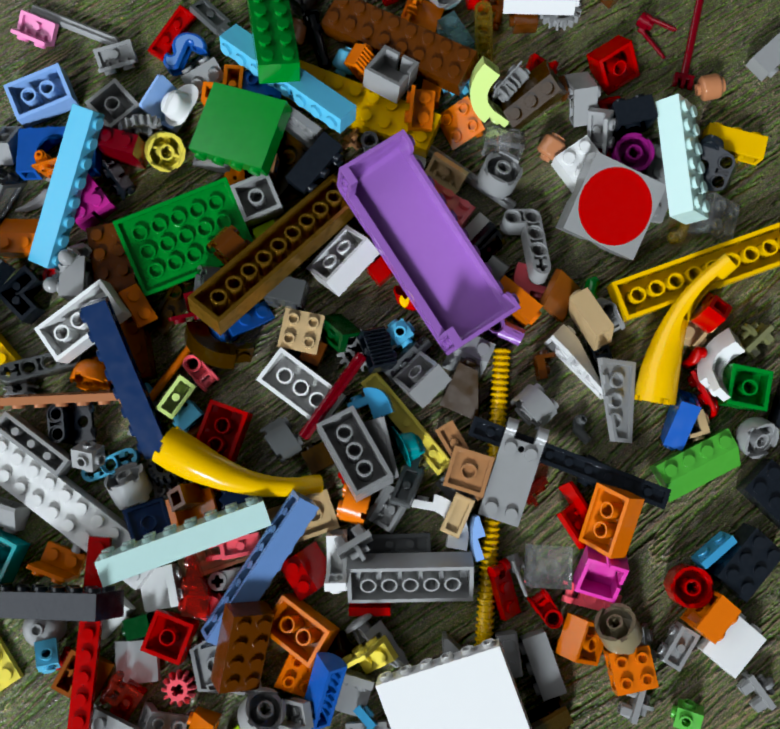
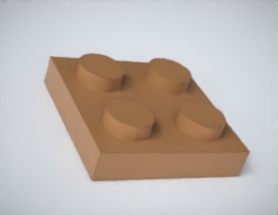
[443,445,495,498]

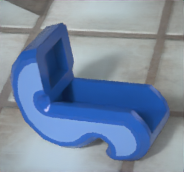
[163,32,210,76]

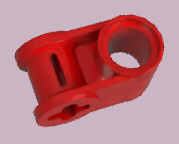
[526,587,563,628]

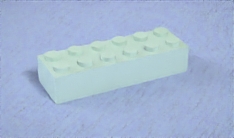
[655,93,710,225]

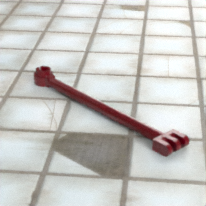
[671,0,704,90]

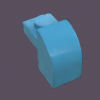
[347,387,395,419]

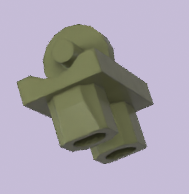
[740,322,775,358]

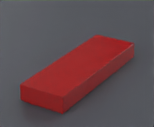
[147,5,197,62]

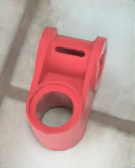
[183,355,220,392]

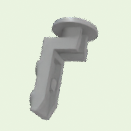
[345,613,409,668]

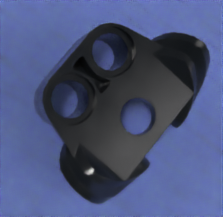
[700,134,738,191]
[47,391,97,446]

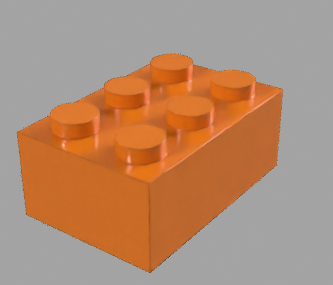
[270,593,340,668]

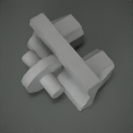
[334,524,373,562]
[736,670,777,713]
[617,690,655,725]

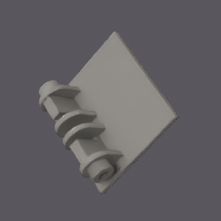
[491,61,530,103]

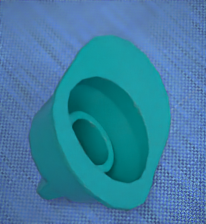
[388,425,425,467]

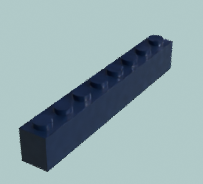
[79,296,166,460]

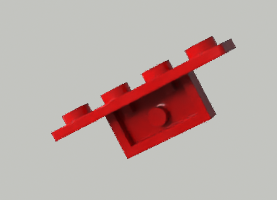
[556,481,589,549]

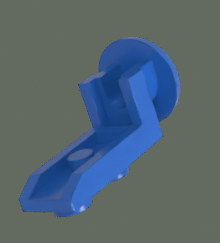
[208,301,275,343]

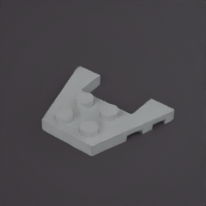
[189,639,262,695]

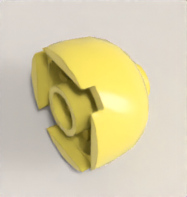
[144,131,186,172]

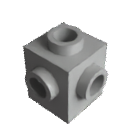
[71,441,106,472]

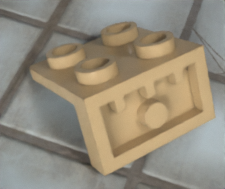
[277,308,325,355]

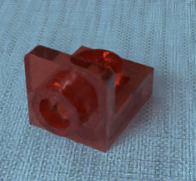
[526,476,549,507]

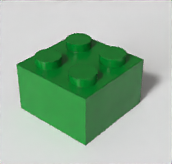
[718,363,774,413]

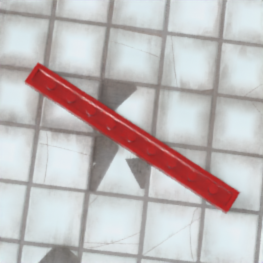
[67,536,112,729]

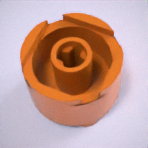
[336,483,371,526]

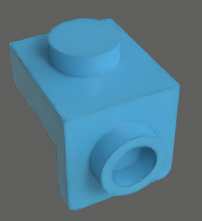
[353,704,378,729]

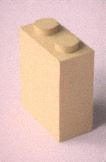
[568,287,614,351]

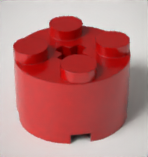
[663,563,713,609]

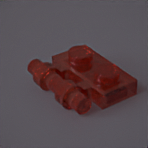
[99,670,148,721]

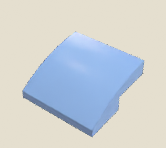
[468,513,486,562]

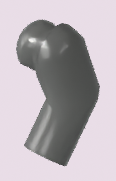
[572,414,592,445]

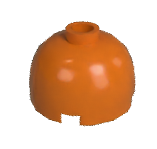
[69,357,112,391]

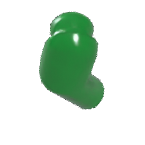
[584,277,600,299]

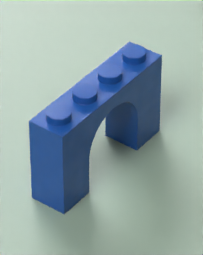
[16,126,102,181]

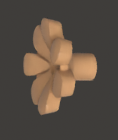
[341,128,362,150]

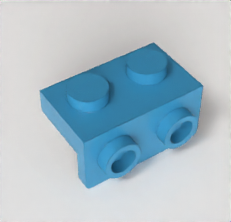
[690,531,737,571]

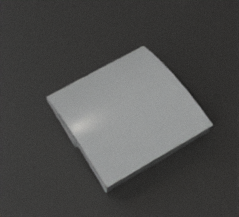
[115,638,161,684]

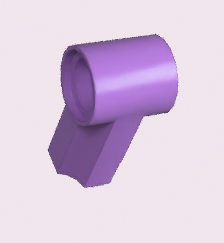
[485,320,525,346]

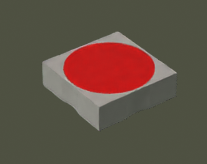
[555,152,666,260]

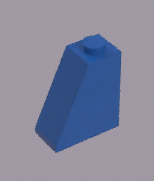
[660,389,702,451]

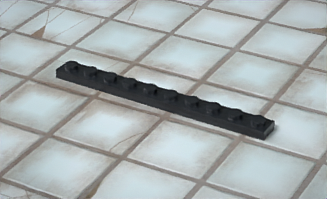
[468,416,671,509]

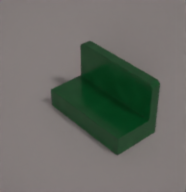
[321,314,361,353]

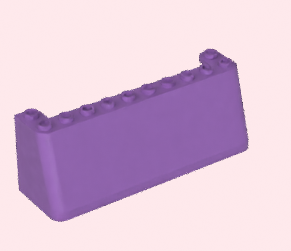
[337,129,521,355]

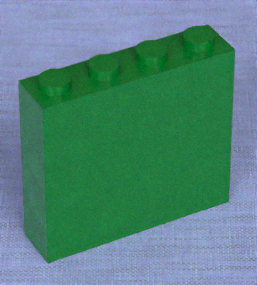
[189,82,292,176]

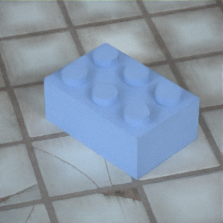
[3,63,79,128]

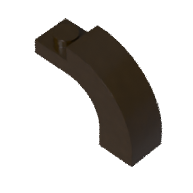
[184,321,254,369]

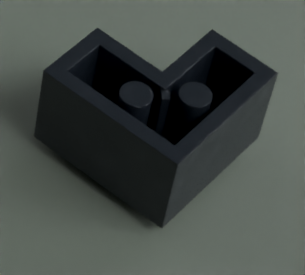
[0,265,46,325]

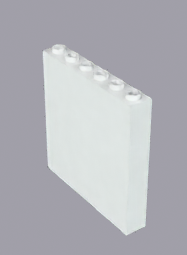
[375,638,532,729]

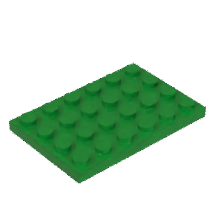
[113,177,253,297]

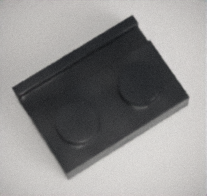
[470,221,507,262]

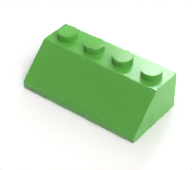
[650,428,741,502]

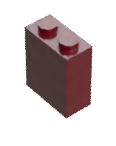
[97,125,148,170]

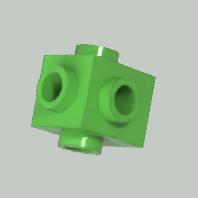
[670,698,704,729]

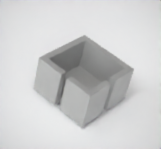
[362,45,419,104]

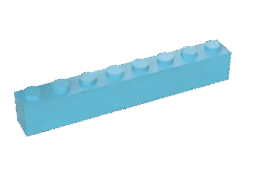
[219,24,357,133]
[28,104,105,269]

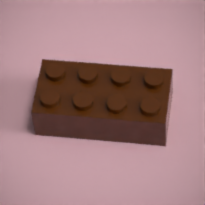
[210,601,274,694]

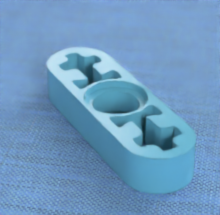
[81,448,140,482]

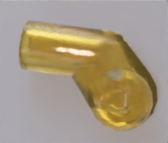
[667,222,690,244]

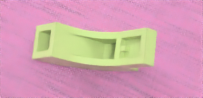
[469,56,509,128]

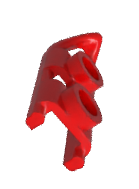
[687,367,719,420]

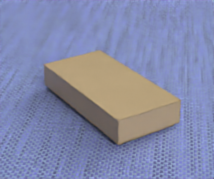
[439,492,475,539]

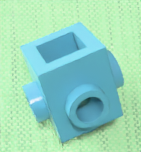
[386,318,415,349]

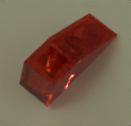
[178,553,212,618]

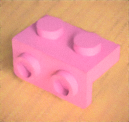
[10,9,59,49]

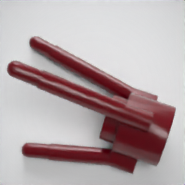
[636,11,677,59]

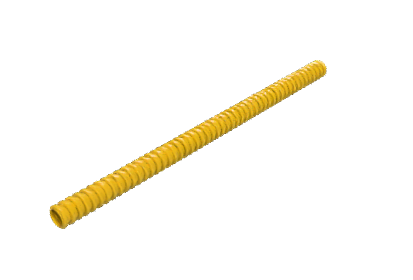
[474,348,511,646]

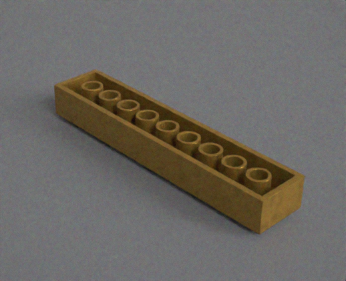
[187,174,355,336]

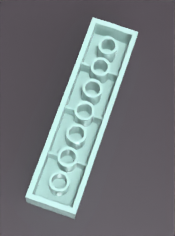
[94,496,271,587]

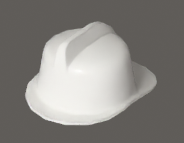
[161,84,199,127]

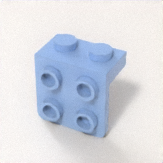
[139,74,195,133]

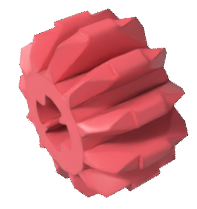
[161,669,197,707]

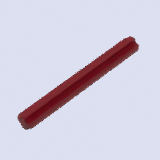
[299,352,366,440]

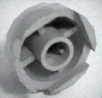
[735,417,779,459]
[22,619,67,646]

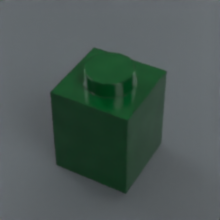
[121,612,153,641]

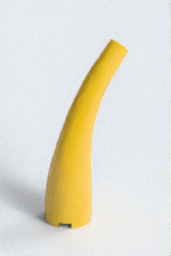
[634,253,738,405]
[152,426,324,497]

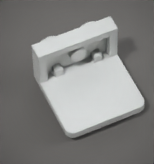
[141,563,186,612]

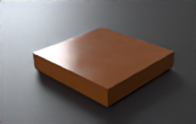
[539,268,580,322]

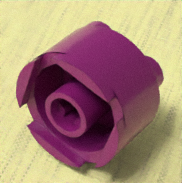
[610,133,655,173]

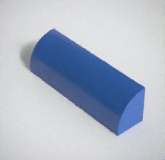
[304,652,348,729]

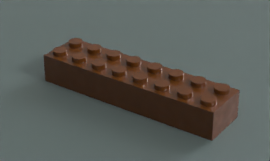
[321,0,478,96]
[86,223,158,384]

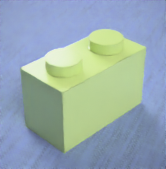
[155,374,197,420]

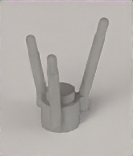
[502,553,536,597]

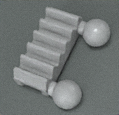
[43,243,93,293]

